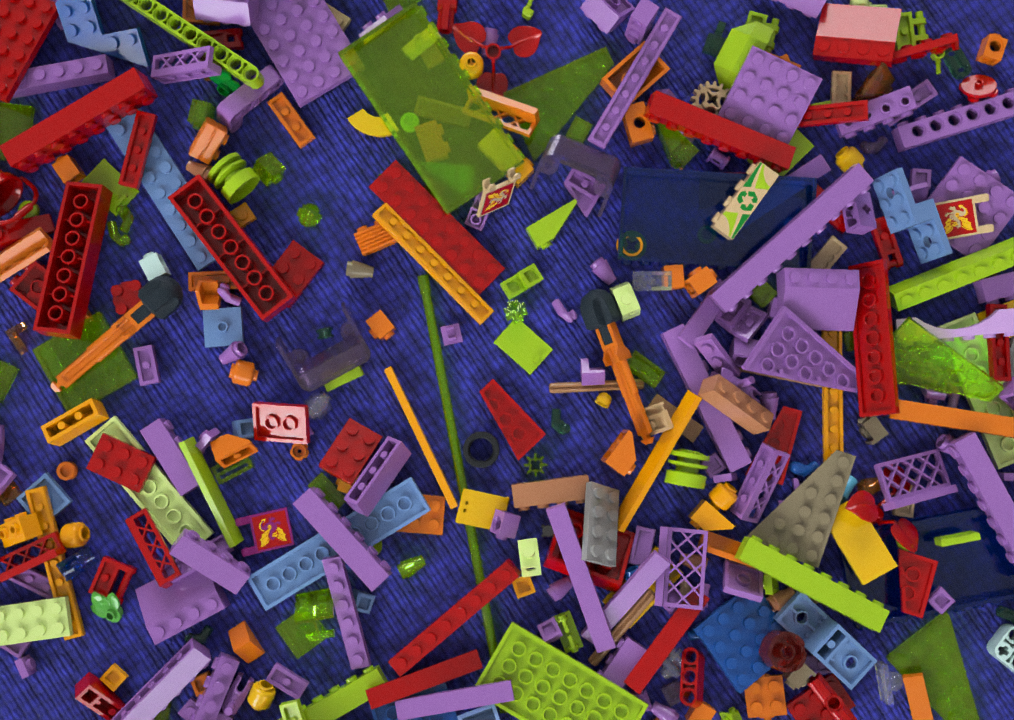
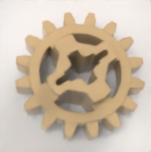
[690,81,729,115]

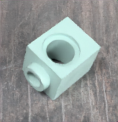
[139,252,172,281]

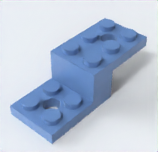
[872,167,953,264]
[773,591,877,690]

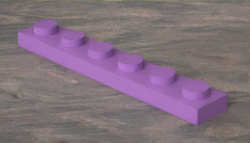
[322,555,371,670]

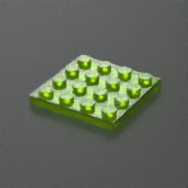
[32,311,138,411]

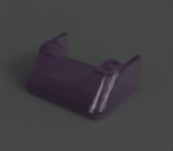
[529,134,621,217]
[276,302,371,392]

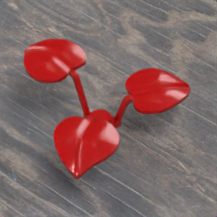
[453,21,542,97]
[845,464,919,553]

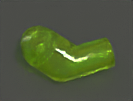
[116,205,134,234]
[107,221,131,247]

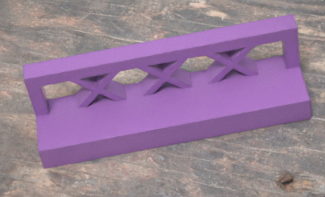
[151,45,222,84]
[730,442,790,524]

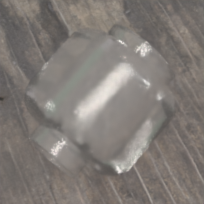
[303,392,332,420]

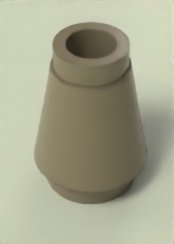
[345,260,374,278]

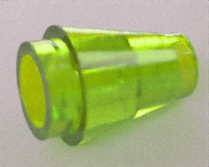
[396,555,426,579]

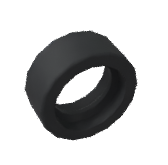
[463,431,499,468]

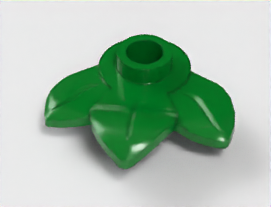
[209,68,241,97]

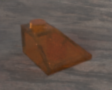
[851,62,895,101]

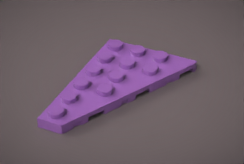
[741,306,857,393]

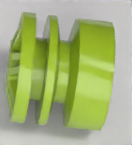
[207,152,260,204]
[664,448,710,489]

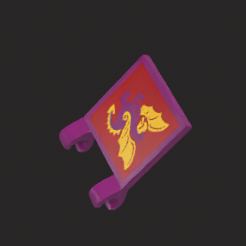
[235,507,295,557]

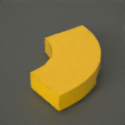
[347,109,399,138]

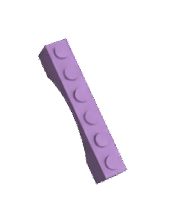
[894,308,1014,346]

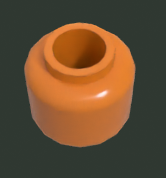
[229,359,259,386]

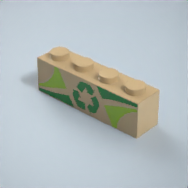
[710,161,779,240]

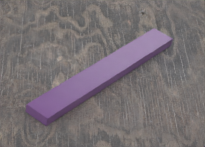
[588,7,682,150]
[546,502,616,653]

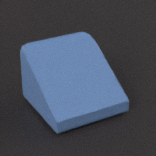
[232,418,254,439]
[352,589,375,614]

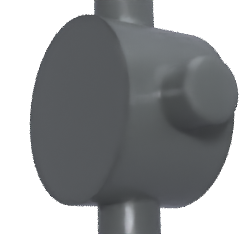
[541,524,554,538]

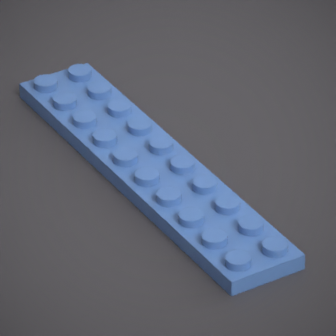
[106,108,216,271]
[248,477,432,611]

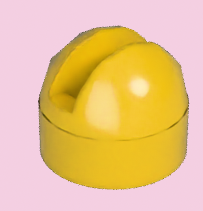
[595,392,612,408]

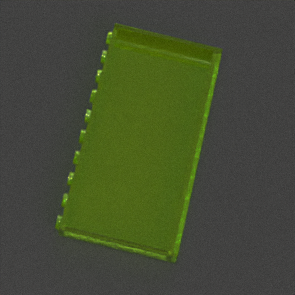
[338,2,525,215]

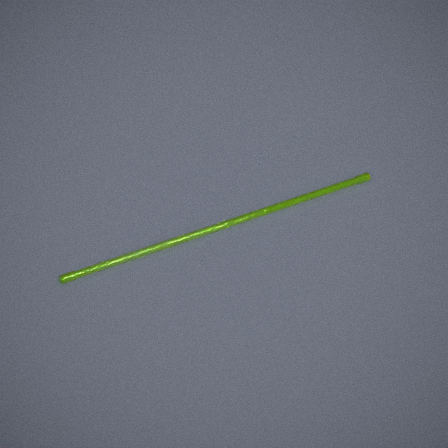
[417,274,508,713]

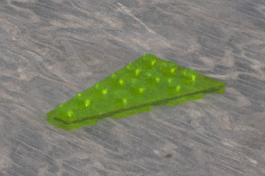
[503,47,614,161]
[893,317,1004,402]
[886,611,980,720]

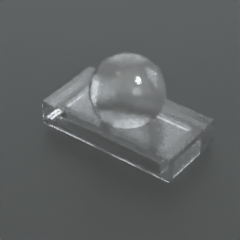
[875,661,904,705]

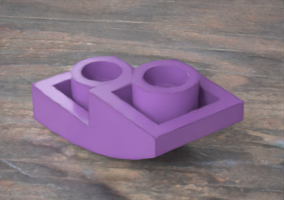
[464,187,490,231]

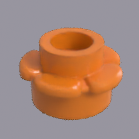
[290,443,309,461]

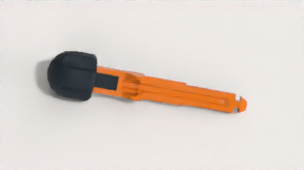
[51,276,184,392]
[580,289,654,445]

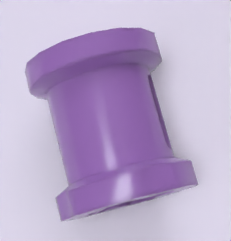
[705,147,731,171]

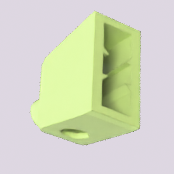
[609,281,641,322]
[517,538,541,578]

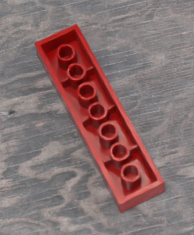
[0,67,158,173]
[168,174,297,322]
[33,181,113,340]

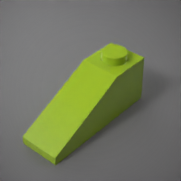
[526,199,577,250]

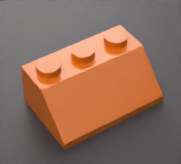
[600,41,670,104]
[600,429,636,477]

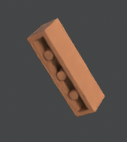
[698,374,774,435]
[511,474,589,511]

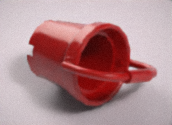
[0,169,39,225]

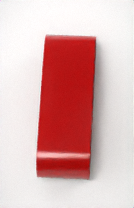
[680,647,705,708]

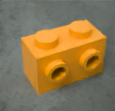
[0,511,43,548]

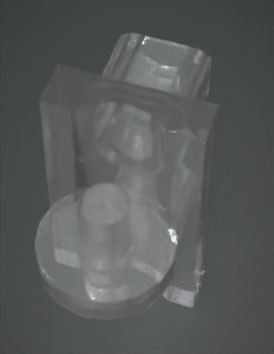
[660,647,682,679]

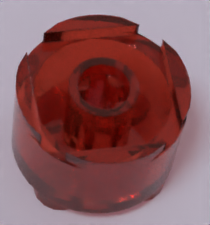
[759,630,807,672]

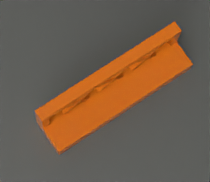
[462,85,540,138]
[0,227,53,283]
[697,531,755,569]

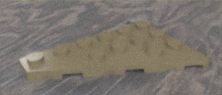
[746,450,856,568]

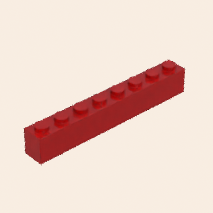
[643,90,796,173]
[388,558,521,677]

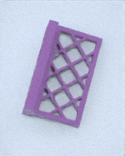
[873,448,958,512]
[654,526,708,610]

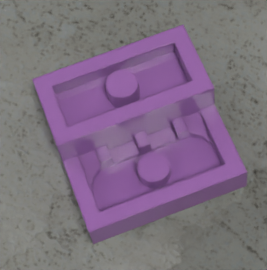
[715,298,768,344]

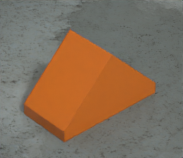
[228,620,265,664]

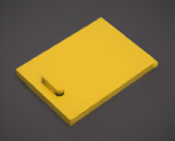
[455,488,510,530]

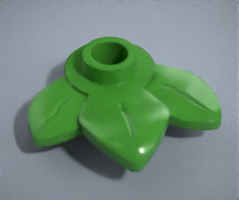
[90,591,123,623]

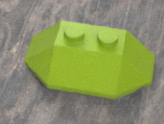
[713,21,774,95]

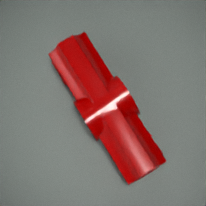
[436,0,458,34]
[807,672,857,720]

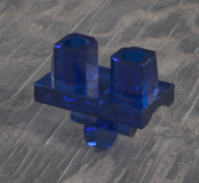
[56,546,99,581]

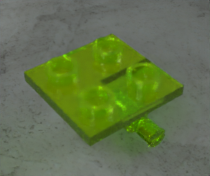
[294,588,335,642]

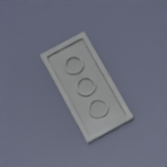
[581,481,620,567]

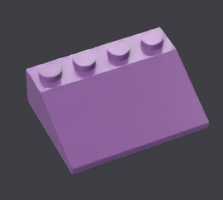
[776,268,860,331]
[135,571,231,645]

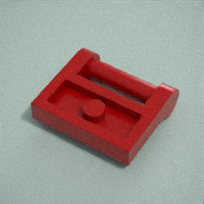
[88,555,138,605]

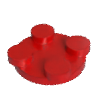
[959,75,998,102]
[111,280,143,315]

